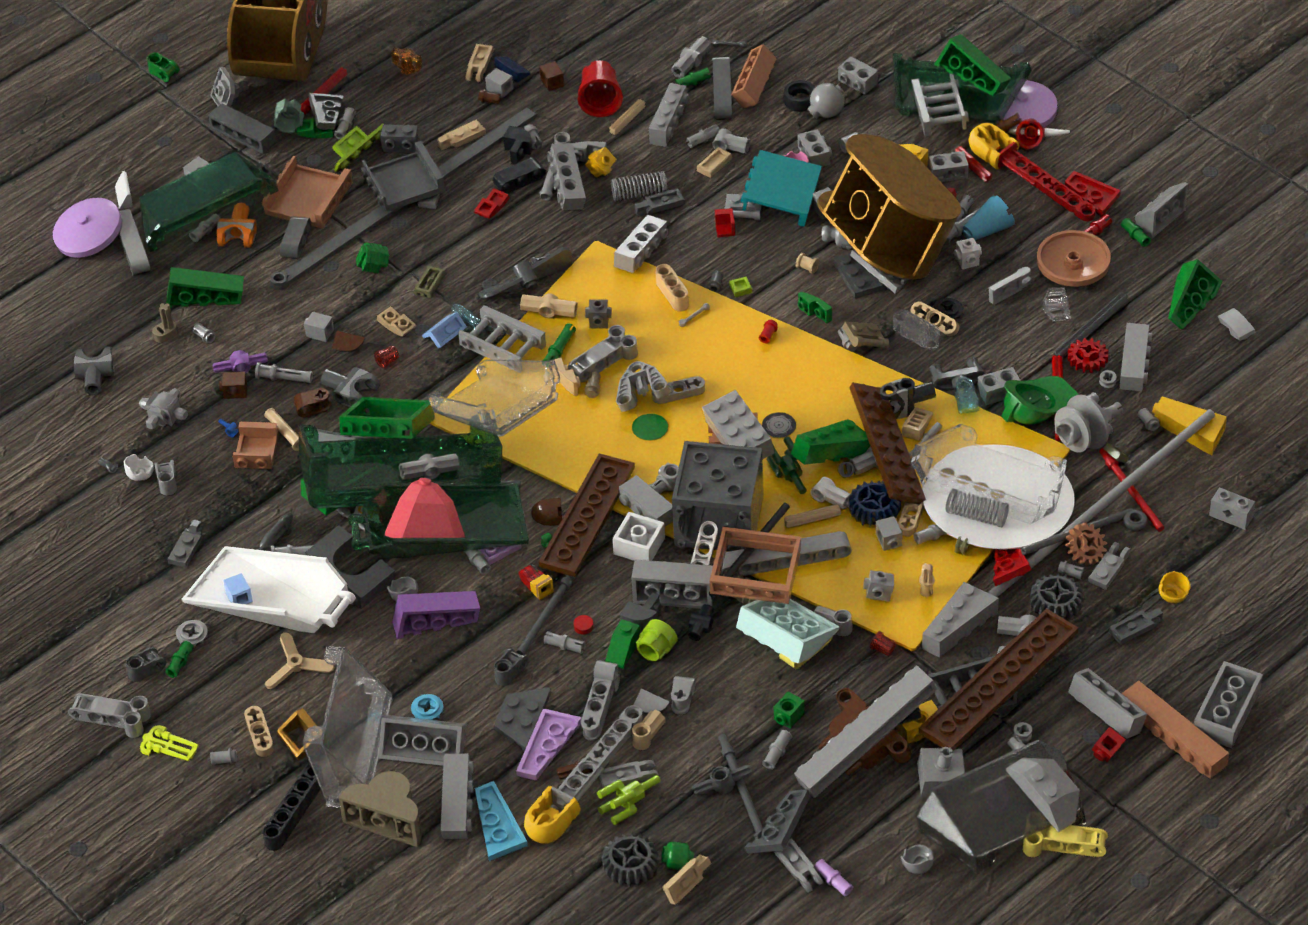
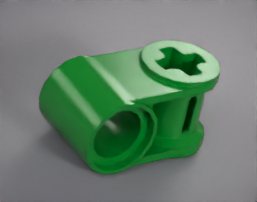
[147,53,180,82]

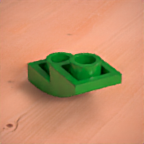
[798,292,832,324]

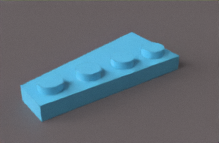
[475,781,528,861]

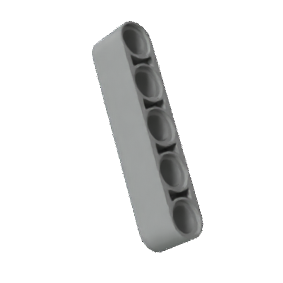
[118,208,150,275]

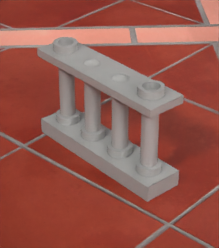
[912,73,969,136]
[458,305,546,373]

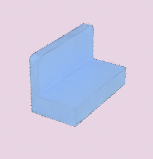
[422,312,467,348]

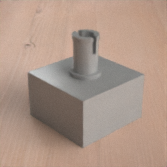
[917,747,966,797]

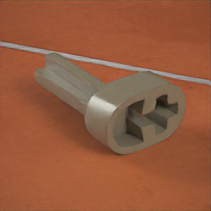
[152,303,177,343]

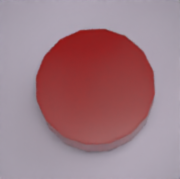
[573,615,594,635]

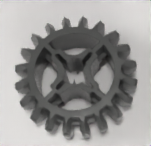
[1030,573,1084,620]
[602,833,659,886]

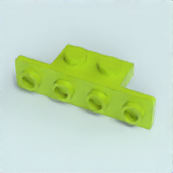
[332,124,384,172]

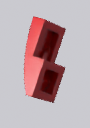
[474,188,510,219]

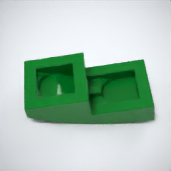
[296,118,334,138]

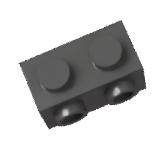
[381,125,419,153]

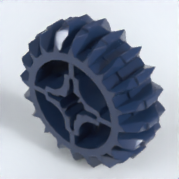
[848,480,901,527]

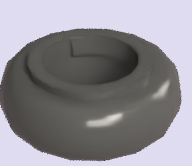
[1123,510,1148,531]

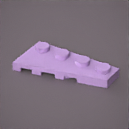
[516,709,582,780]

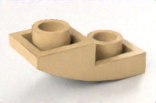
[377,306,416,337]
[554,358,581,396]

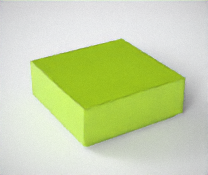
[729,277,752,297]

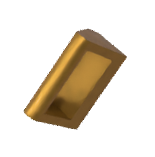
[276,708,325,760]

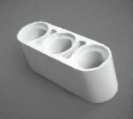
[691,521,718,565]

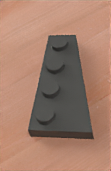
[744,789,811,854]

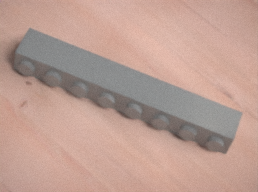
[794,666,937,798]

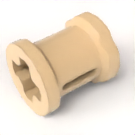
[796,253,819,274]

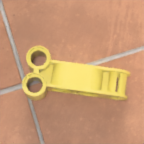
[1023,812,1108,857]

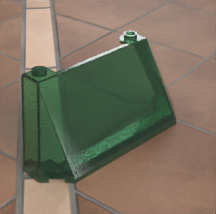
[893,53,1032,123]
[139,152,279,252]

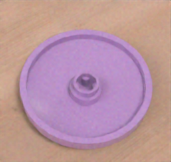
[987,80,1057,127]
[53,198,122,258]

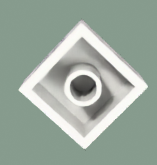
[613,512,665,561]

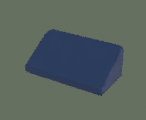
[494,57,530,82]

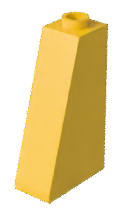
[1152,396,1227,455]

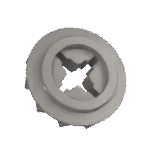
[176,620,208,647]

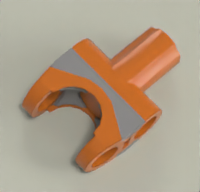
[217,203,257,248]

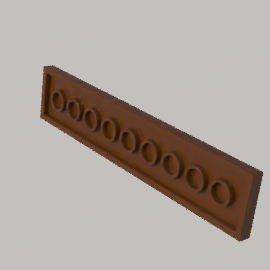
[919,608,1079,751]

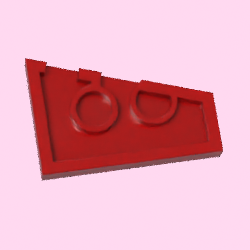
[1065,171,1121,216]
[993,548,1032,586]

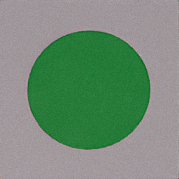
[632,414,668,440]

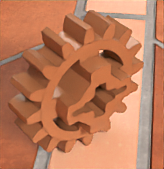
[1065,522,1107,566]

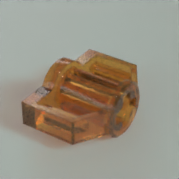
[391,47,422,74]

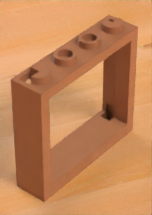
[710,527,801,604]

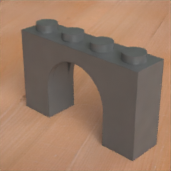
[305,525,395,609]

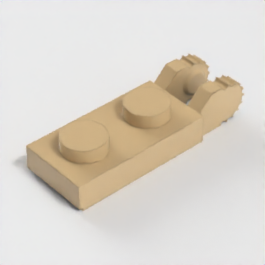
[466,44,494,82]

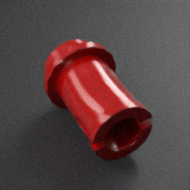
[759,319,778,344]

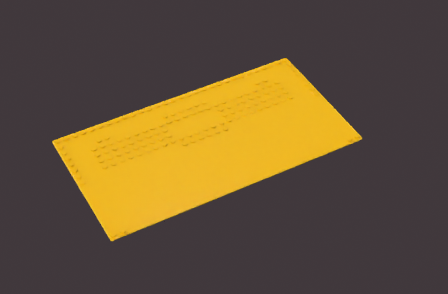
[429,241,1070,651]

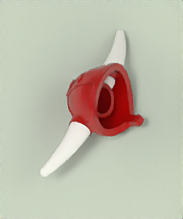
[1007,118,1070,149]

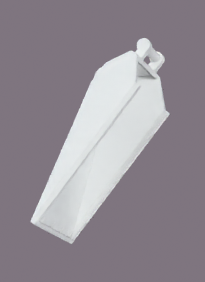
[182,546,356,633]

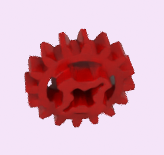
[1068,338,1108,373]

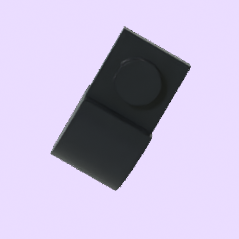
[503,125,532,165]

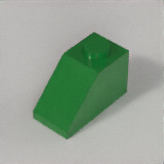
[605,619,640,669]

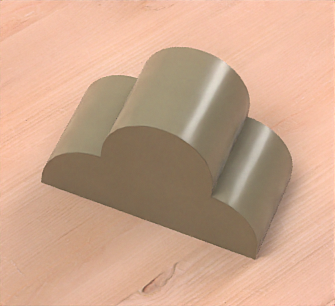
[339,771,422,847]

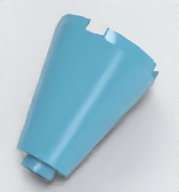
[963,195,1015,240]

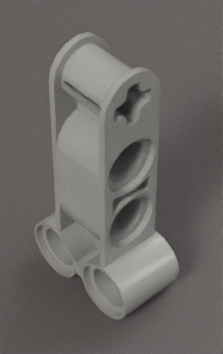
[568,325,638,382]
[581,660,620,741]
[68,693,151,738]

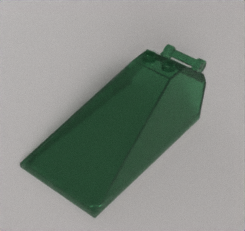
[348,483,529,558]

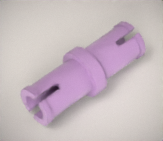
[814,859,853,896]

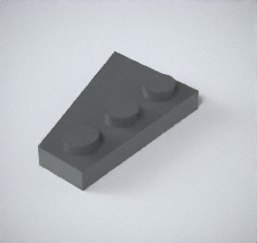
[309,93,344,130]
[833,253,889,299]

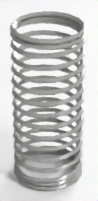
[611,171,667,201]
[945,488,1009,527]

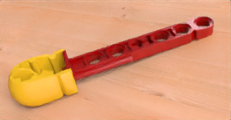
[969,123,1096,221]

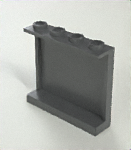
[361,141,446,212]

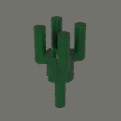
[766,437,807,494]

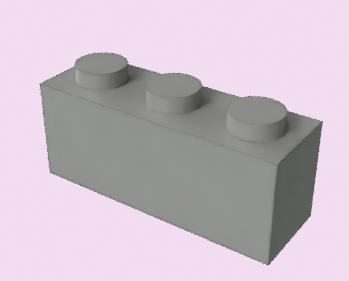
[619,475,673,526]

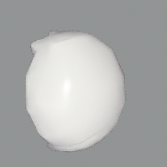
[124,454,154,481]

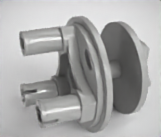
[1055,392,1123,452]

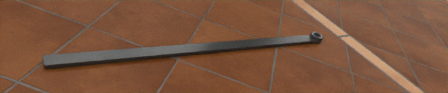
[270,108,536,290]

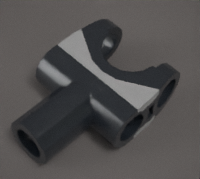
[880,378,936,419]

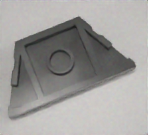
[494,687,551,752]

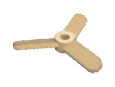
[265,633,335,689]

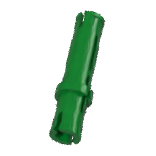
[542,323,576,368]

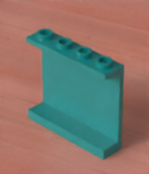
[741,150,822,227]

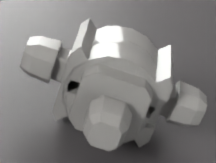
[139,388,188,429]

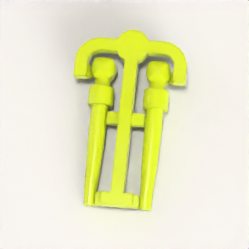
[140,725,199,761]

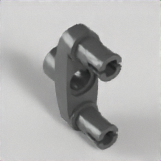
[929,357,985,394]

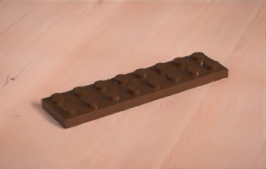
[849,382,926,504]
[539,453,635,577]

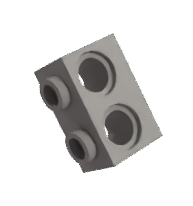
[838,57,878,94]
[798,129,832,167]
[929,151,969,182]
[977,367,1021,405]

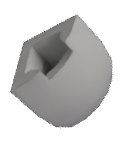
[634,688,670,713]

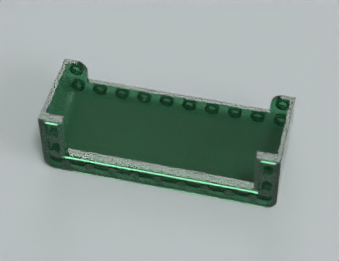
[299,415,502,509]

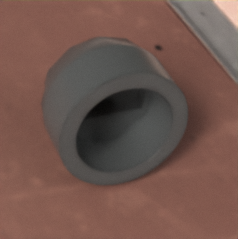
[838,461,854,477]

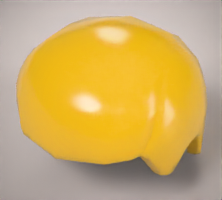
[1158,571,1191,604]

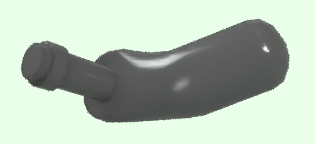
[98,458,118,473]

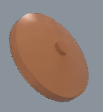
[1037,230,1111,287]

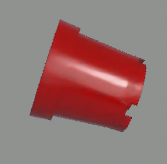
[578,61,623,117]

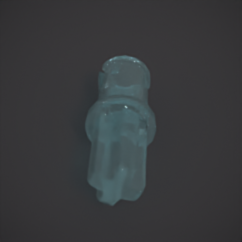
[451,303,481,329]

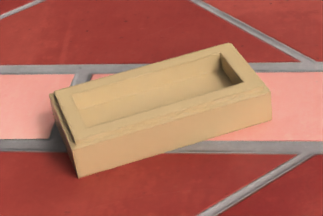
[696,147,732,178]

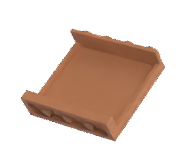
[262,156,353,229]

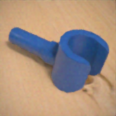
[218,419,239,437]

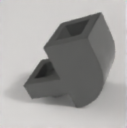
[620,593,661,633]

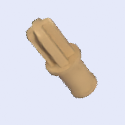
[919,563,935,597]

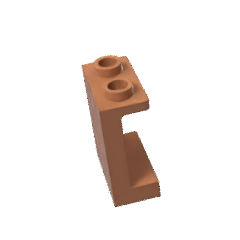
[232,422,279,469]

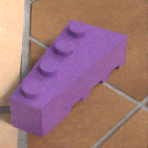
[392,591,480,639]

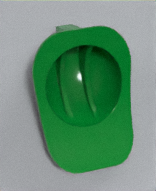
[1001,376,1078,425]

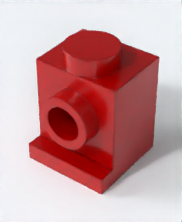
[1091,726,1126,763]

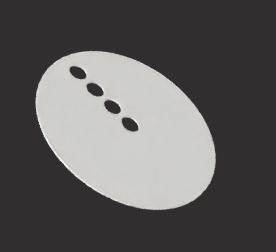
[922,445,1075,549]

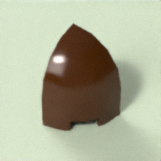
[332,331,365,351]
[531,498,562,526]

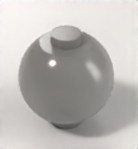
[807,83,845,119]

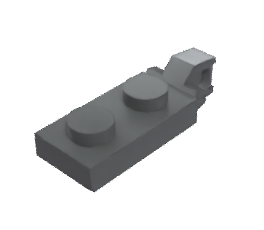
[635,188,685,216]
[167,520,202,568]
[1109,608,1163,645]

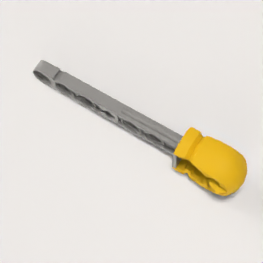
[524,705,643,844]

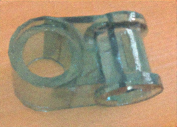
[955,377,979,414]

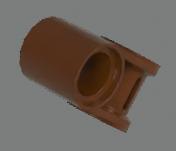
[294,388,332,418]

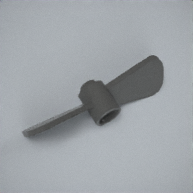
[478,247,573,298]

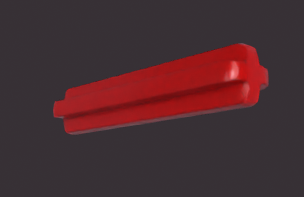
[955,146,992,182]

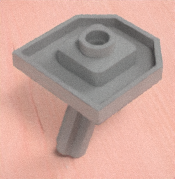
[211,67,249,107]

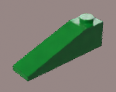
[1168,259,1223,329]

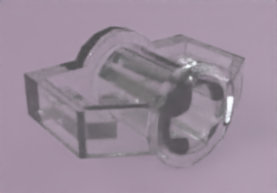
[1043,287,1071,321]

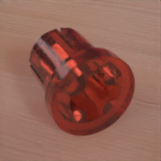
[374,345,399,368]
[870,631,897,656]

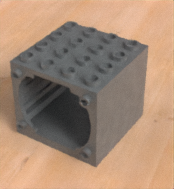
[672,441,763,551]

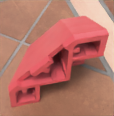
[385,478,465,544]

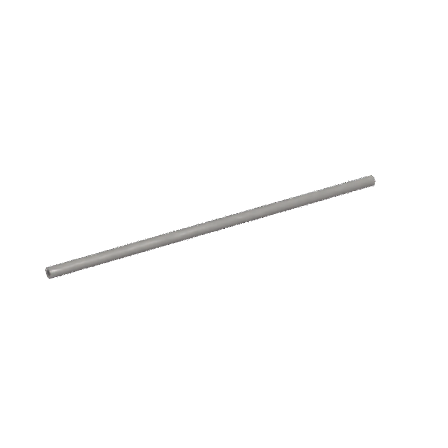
[987,409,1215,597]

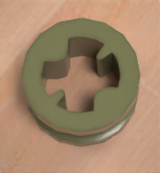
[955,536,969,555]

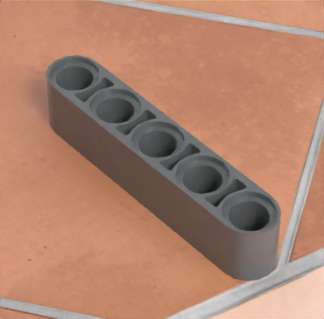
[712,57,732,119]

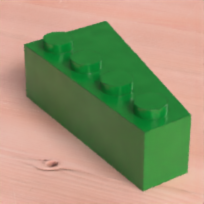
[934,34,1012,96]
[166,267,244,308]
[791,419,870,465]

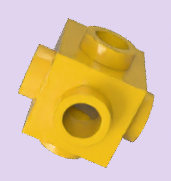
[585,147,617,178]

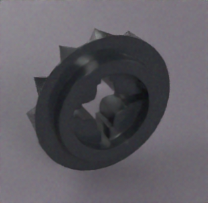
[933,298,963,319]

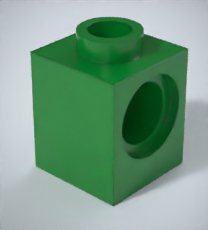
[774,691,805,729]

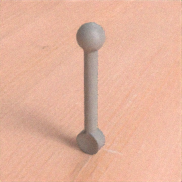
[679,303,710,327]

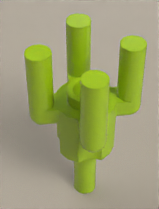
[597,775,661,825]

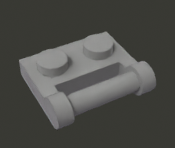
[724,194,762,221]

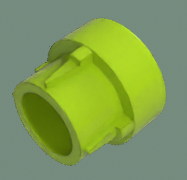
[636,619,678,661]

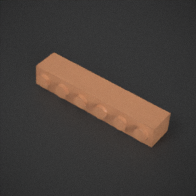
[1122,681,1229,779]

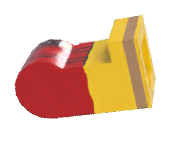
[519,563,554,600]

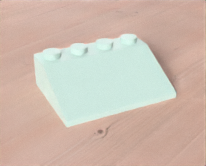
[736,599,839,663]

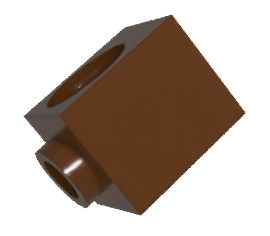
[539,61,564,92]
[219,371,247,399]

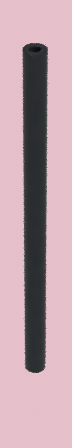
[708,503,790,598]

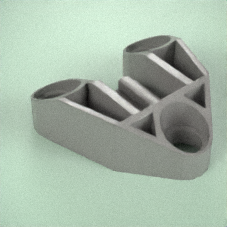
[616,361,672,412]

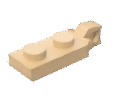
[438,120,486,150]
[663,855,711,905]

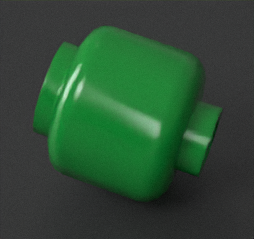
[661,841,694,870]

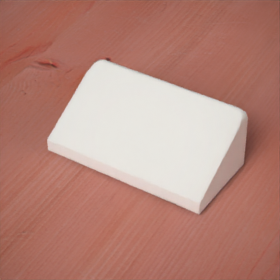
[115,171,133,209]

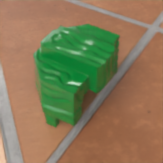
[356,243,389,274]

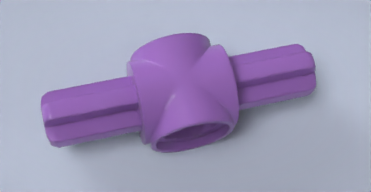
[212,350,268,373]

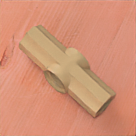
[520,294,578,318]

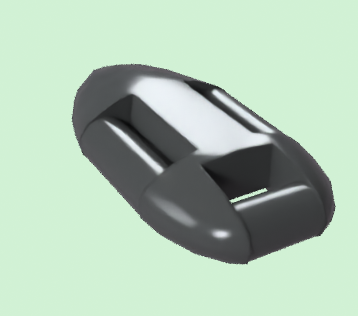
[258,513,293,551]

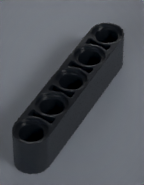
[263,762,324,851]

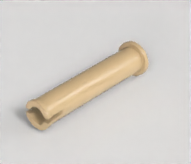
[264,408,301,451]

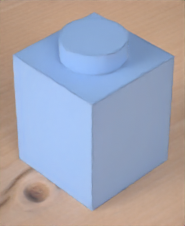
[223,573,253,604]

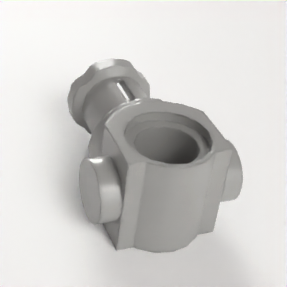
[649,462,679,494]

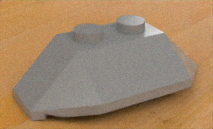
[1006,758,1080,833]

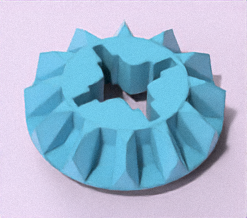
[411,694,443,720]

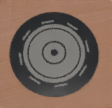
[762,412,796,438]

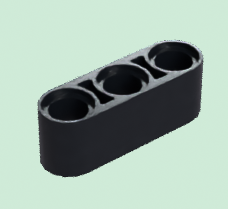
[493,157,546,194]

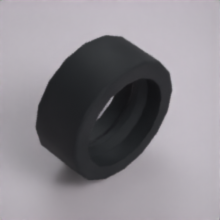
[784,80,815,112]

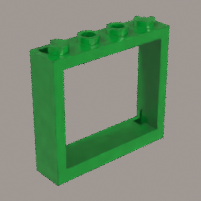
[339,397,435,439]

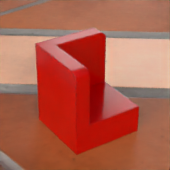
[715,208,735,237]

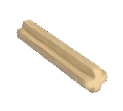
[609,99,645,135]
[784,504,841,528]

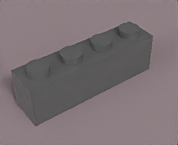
[208,103,276,154]

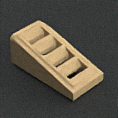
[902,407,933,441]

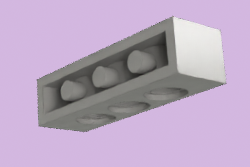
[547,143,586,210]
[614,215,668,273]

